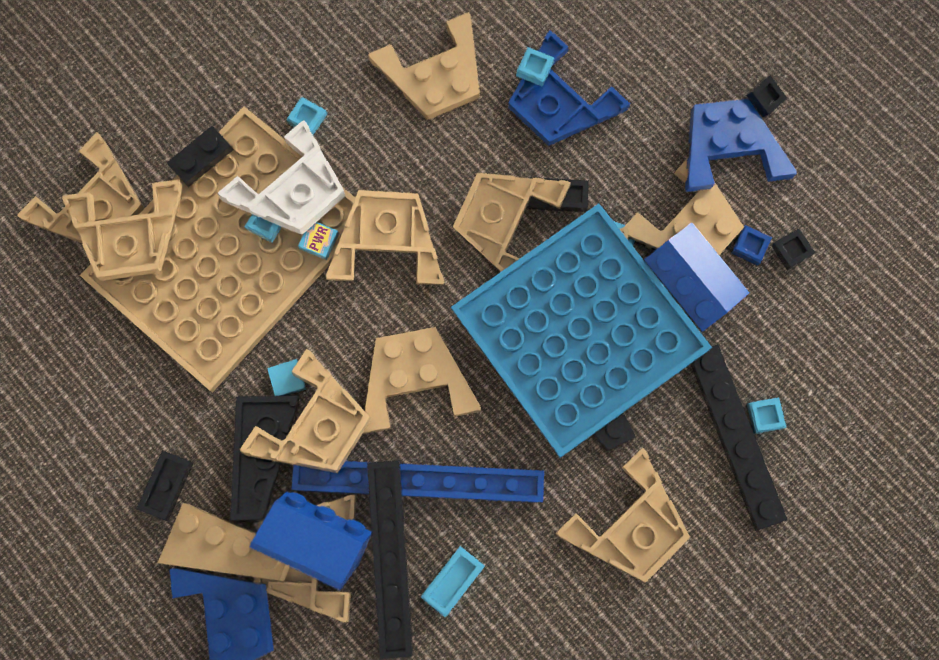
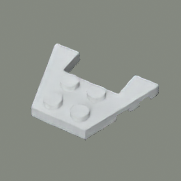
[218,120,345,235]

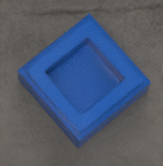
[731,225,772,266]

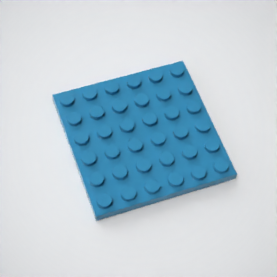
[451,203,712,458]

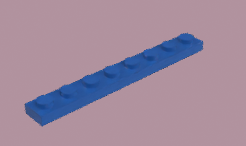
[291,461,544,503]

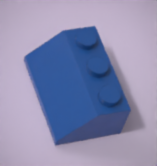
[644,223,750,332]
[250,492,372,590]

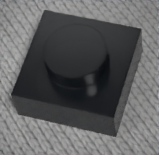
[746,75,787,118]
[771,229,815,271]

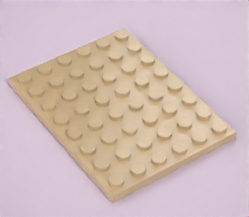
[80,106,355,393]

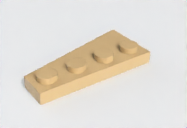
[158,503,290,581]

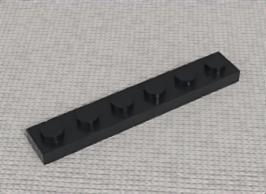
[691,344,788,531]
[367,460,413,659]

